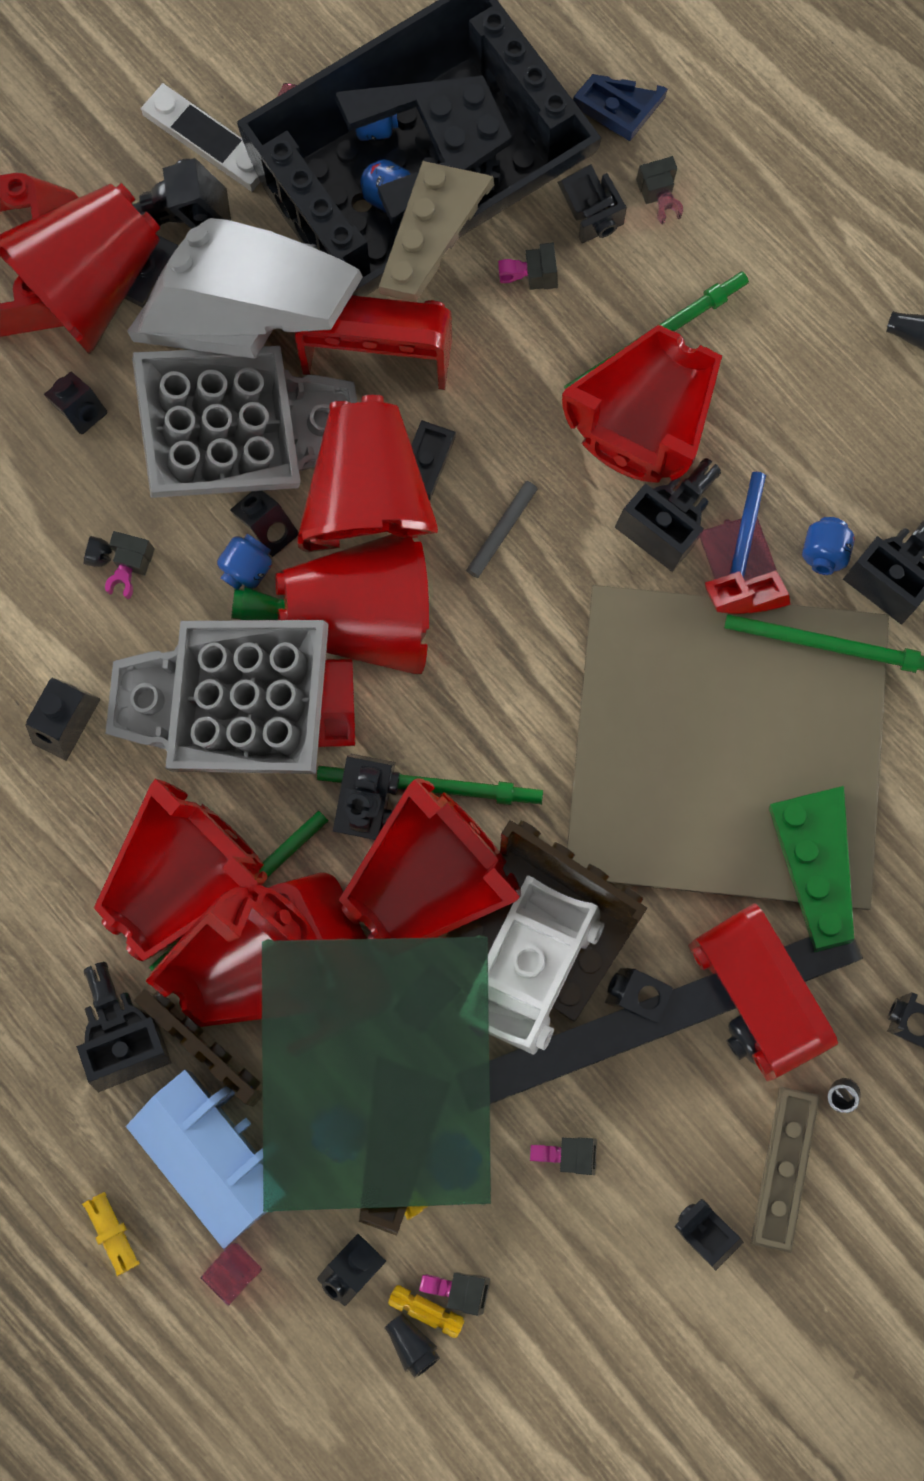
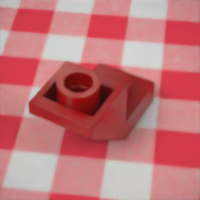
[318,659,355,747]

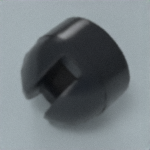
[83,536,113,567]
[828,1078,861,1113]

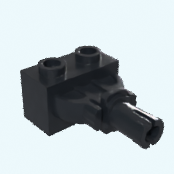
[132,158,231,229]
[615,458,721,572]
[843,520,924,625]
[333,753,400,840]
[76,962,172,1093]

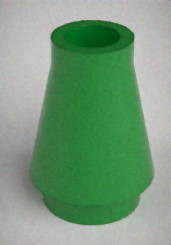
[231,587,285,620]

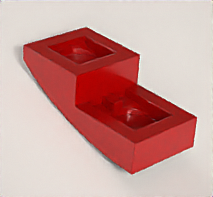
[705,570,791,614]

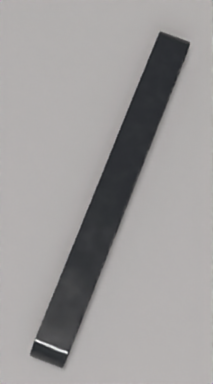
[456,937,863,1112]

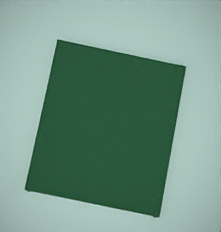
[262,935,491,1213]

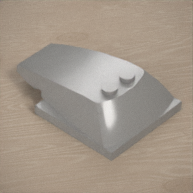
[127,218,363,359]
[132,346,357,498]
[105,620,329,774]

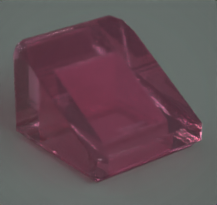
[200,1242,262,1306]

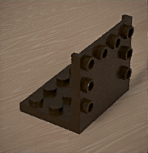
[445,820,647,1022]

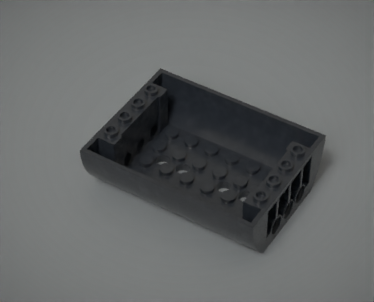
[237,0,601,297]

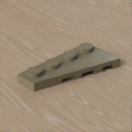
[379,161,494,302]

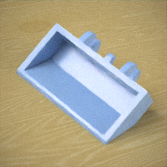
[126,1069,290,1249]

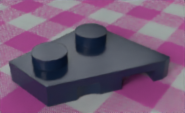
[573,74,668,141]

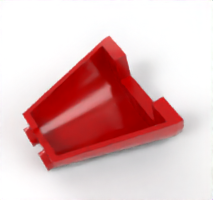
[0,183,161,354]
[562,324,722,483]
[297,395,438,553]
[275,534,429,674]
[339,778,521,958]
[94,779,267,962]
[146,885,327,1027]

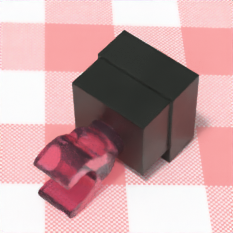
[636,156,683,224]

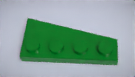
[769,786,854,952]

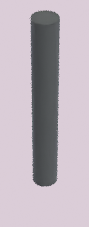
[466,481,538,578]

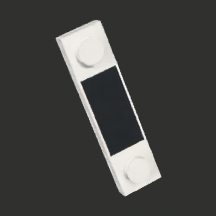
[141,83,260,192]

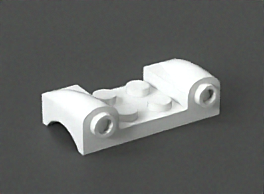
[458,875,604,1055]

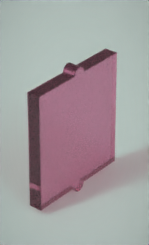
[700,517,777,580]

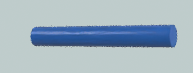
[730,472,766,578]

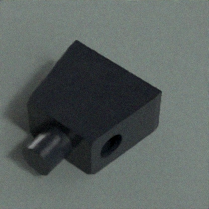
[25,677,101,761]

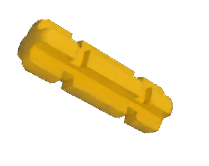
[388,1285,464,1338]

